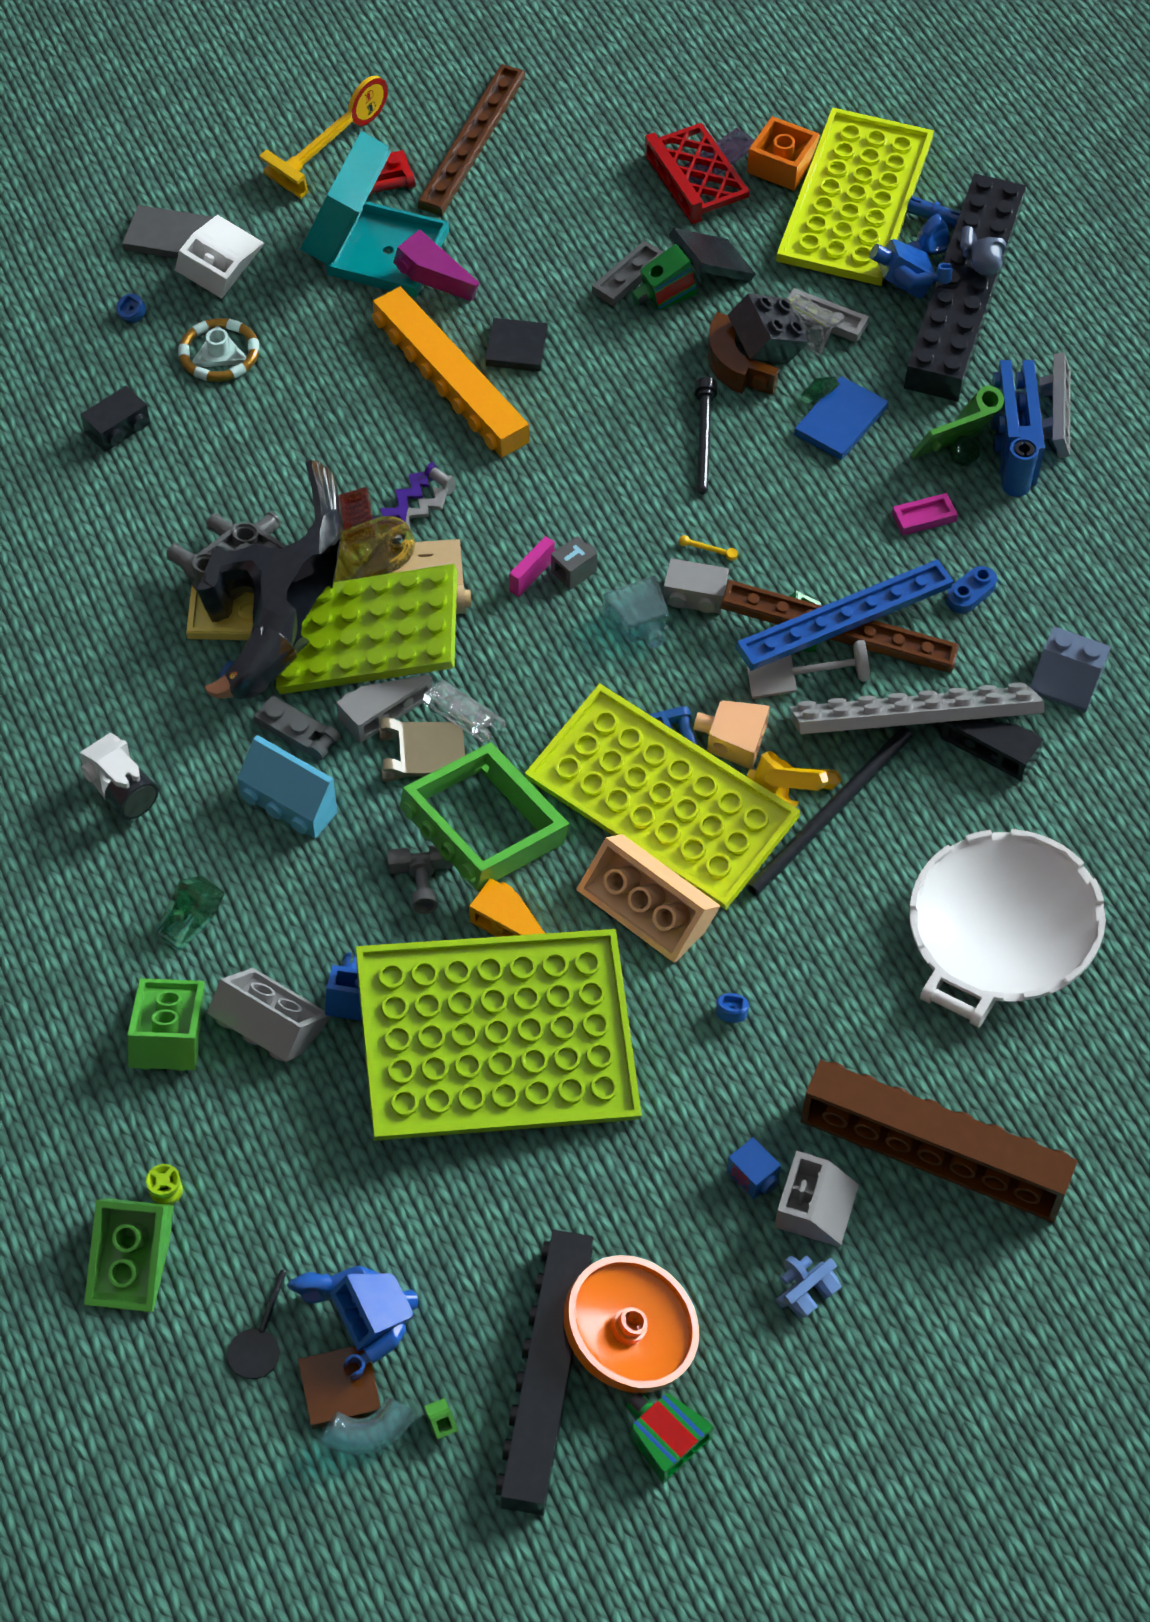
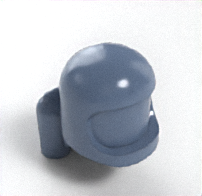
[960,226,1006,276]

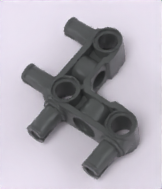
[166,512,287,591]

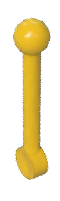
[678,535,738,561]

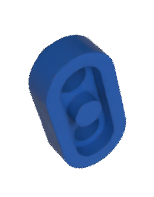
[946,566,997,613]

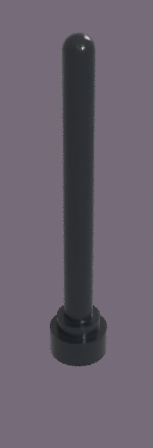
[695,377,717,494]

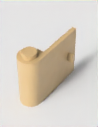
[390,539,471,614]

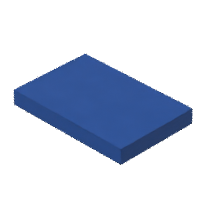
[794,376,889,460]

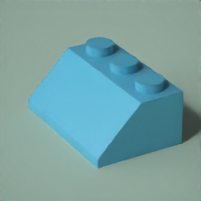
[237,735,338,839]

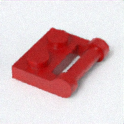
[368,150,416,197]

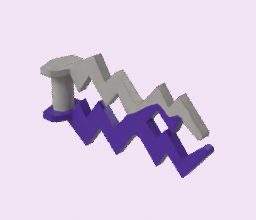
[369,462,456,542]

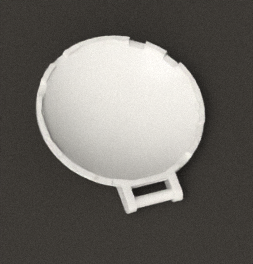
[910,829,1106,1028]

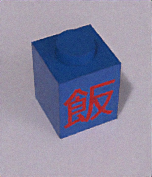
[727,1137,781,1199]

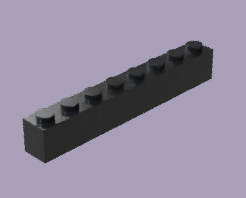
[495,1229,593,1516]

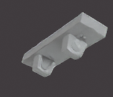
[1039,352,1071,458]

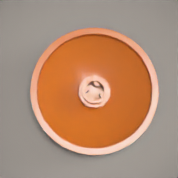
[563,1255,699,1393]

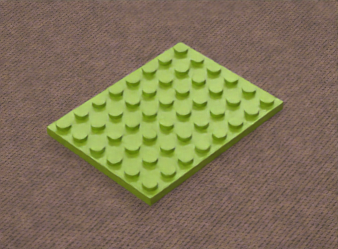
[355,929,642,1141]

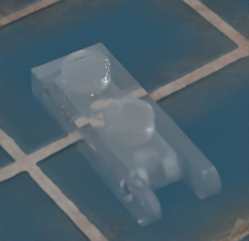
[423,679,506,743]

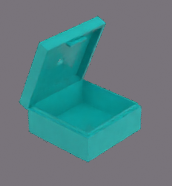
[300,131,449,298]

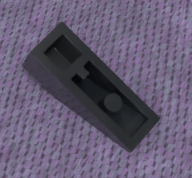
[941,719,1044,782]

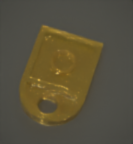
[334,516,415,582]

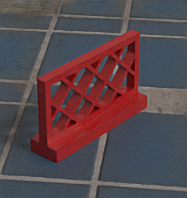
[645,122,750,224]

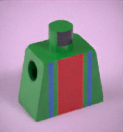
[631,244,697,310]
[626,1393,714,1484]

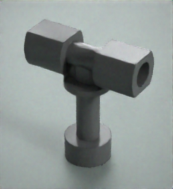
[388,845,453,914]

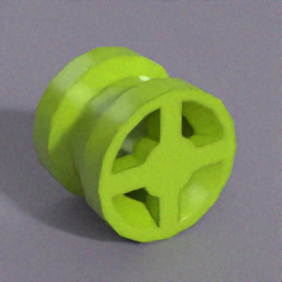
[146,1164,183,1205]

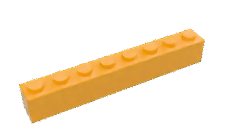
[372,286,529,458]

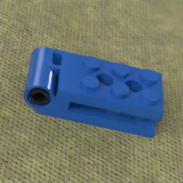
[991,360,1045,497]

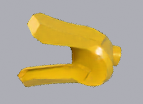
[747,751,842,808]

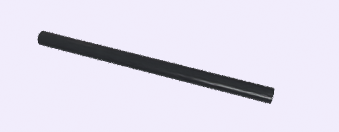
[746,726,913,896]

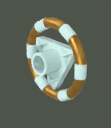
[178,318,260,382]

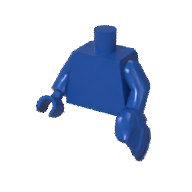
[869,214,953,299]
[287,1266,418,1380]

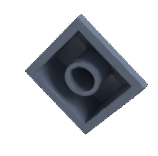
[1030,626,1111,712]

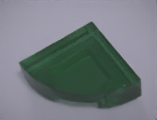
[800,376,840,404]

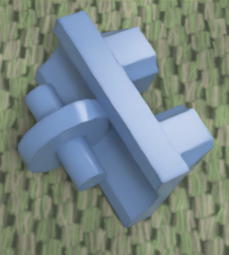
[775,1256,842,1319]

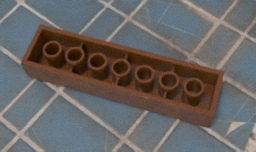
[800,1059,1078,1223]

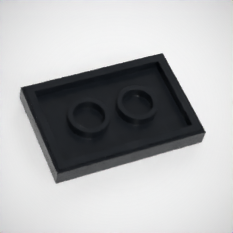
[669,228,756,281]

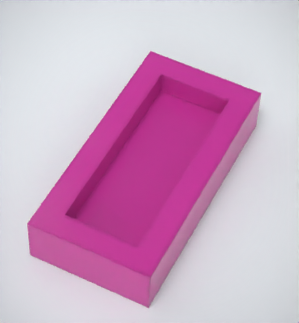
[892,493,958,536]
[509,536,555,597]

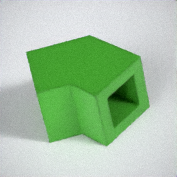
[424,1398,458,1440]

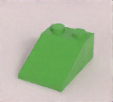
[127,978,205,1071]
[84,1198,174,1312]

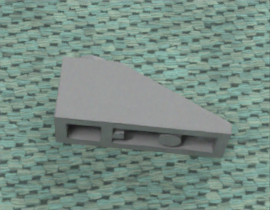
[336,675,433,743]

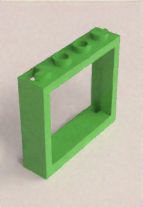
[400,742,570,891]

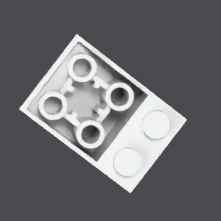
[175,215,264,298]

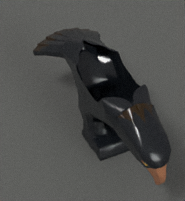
[197,460,341,699]

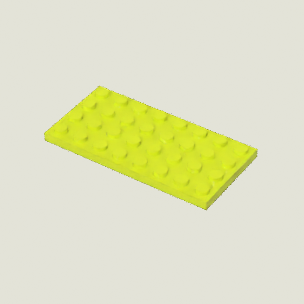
[776,107,934,286]
[525,683,800,910]

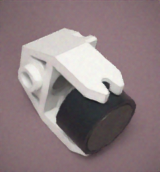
[80,733,159,821]

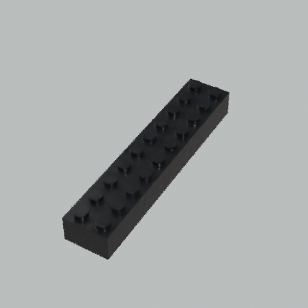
[904,173,1027,402]

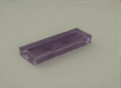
[684,128,755,185]

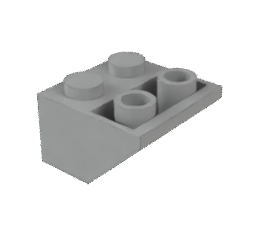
[775,1151,859,1247]

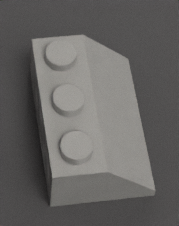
[207,968,331,1062]

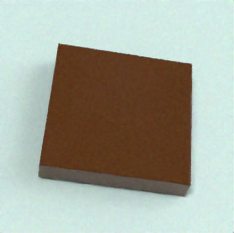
[298,1346,382,1429]

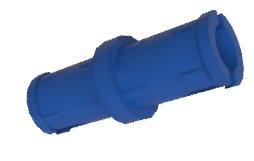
[907,196,961,228]

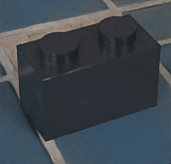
[80,385,150,452]

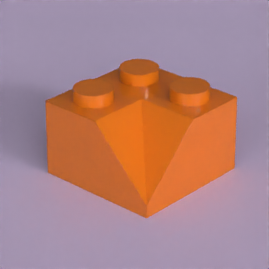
[747,116,820,191]

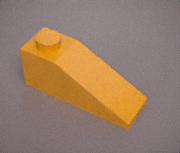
[469,878,545,937]

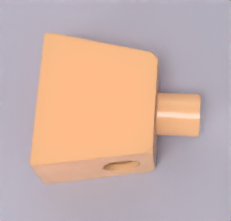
[694,700,770,769]

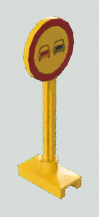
[259,75,388,199]

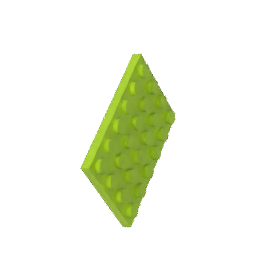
[276,563,457,694]

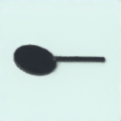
[227,1269,286,1380]

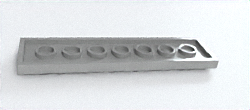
[790,683,1044,734]

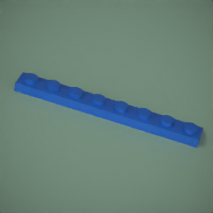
[735,559,954,671]

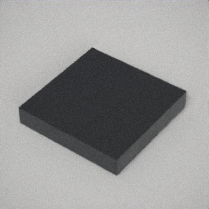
[485,318,548,371]

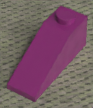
[393,229,480,301]

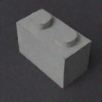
[663,558,729,614]

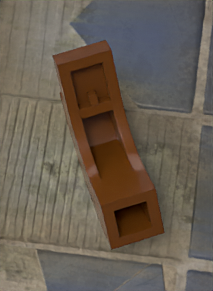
[707,312,779,395]

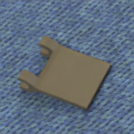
[379,718,465,782]

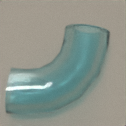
[320,1396,417,1456]

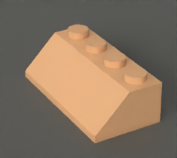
[576,834,720,963]

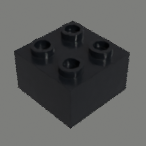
[728,293,809,363]

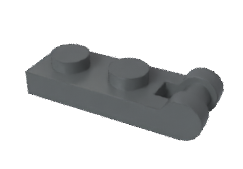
[254,695,341,760]

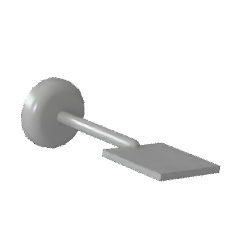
[747,639,871,699]

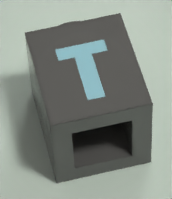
[551,536,597,590]

